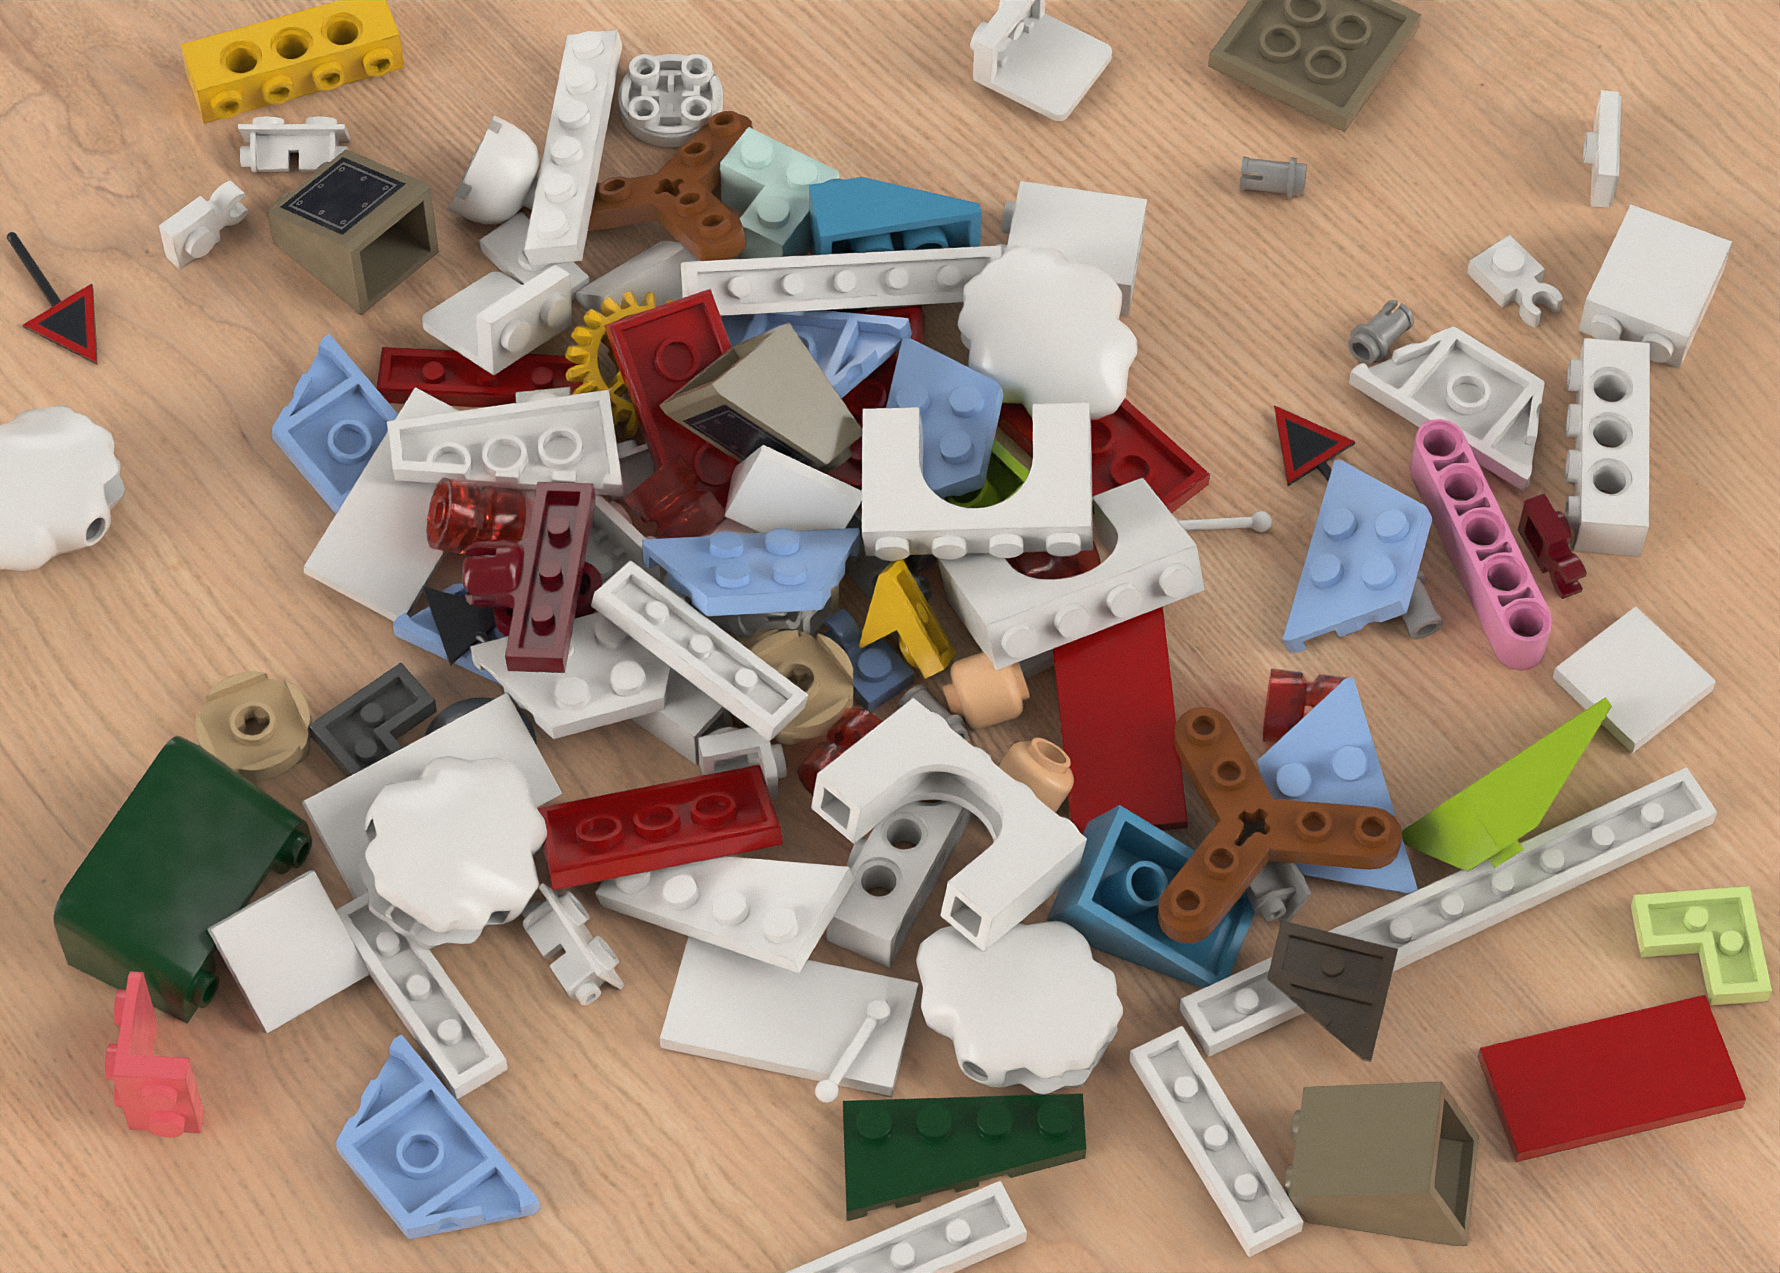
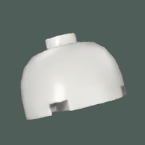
[448,115,540,224]

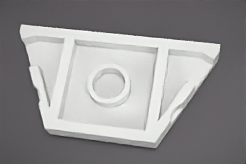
[1349,326,1545,491]
[470,592,686,739]

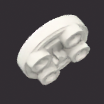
[618,54,723,148]

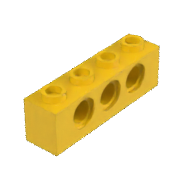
[180,0,405,123]

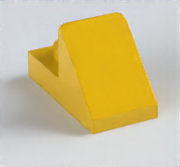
[859,560,957,679]

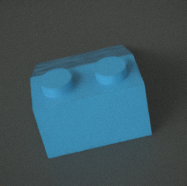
[809,177,982,255]
[1046,805,1255,989]

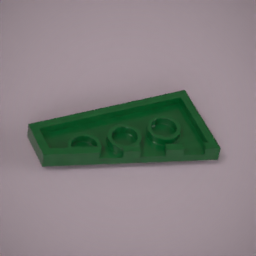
[843,1093,1086,1221]

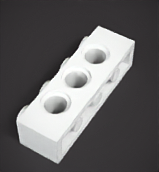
[1565,338,1650,557]
[827,754,991,968]

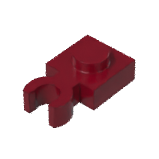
[1518,493,1587,599]

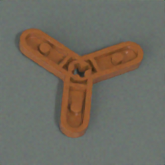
[587,111,753,261]
[1158,707,1402,943]

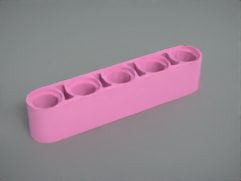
[1409,419,1553,671]

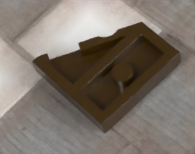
[1267,920,1398,1062]

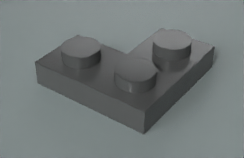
[309,663,437,778]

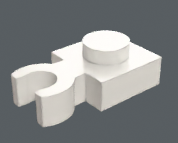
[159,181,248,270]
[1467,235,1563,328]

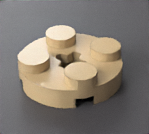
[750,630,853,745]
[195,671,312,782]

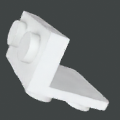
[970,0,1112,121]
[422,265,572,375]

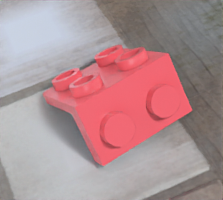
[105,971,204,1137]

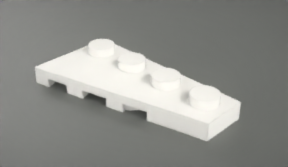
[387,390,624,496]
[595,856,855,974]

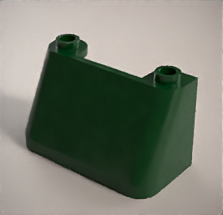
[53,736,312,1024]

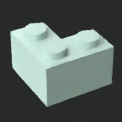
[720,127,839,259]

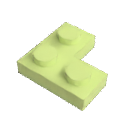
[1631,886,1772,1006]

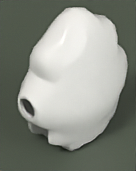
[957,246,1137,420]
[0,405,125,572]
[358,756,547,949]
[916,921,1123,1095]

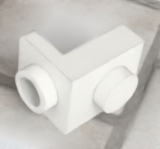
[698,727,787,800]

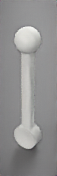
[1175,511,1272,533]
[815,998,890,1103]

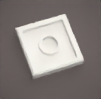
[1552,606,1716,754]
[207,870,370,1033]

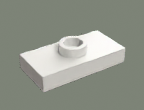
[1583,90,1621,208]
[480,212,590,301]

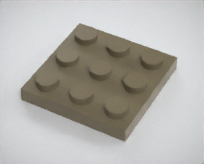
[1208,0,1422,132]

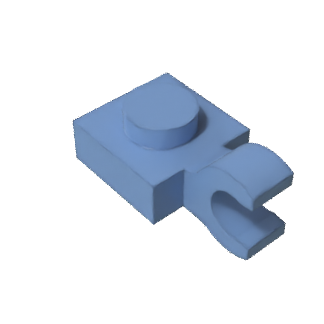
[824,608,914,714]

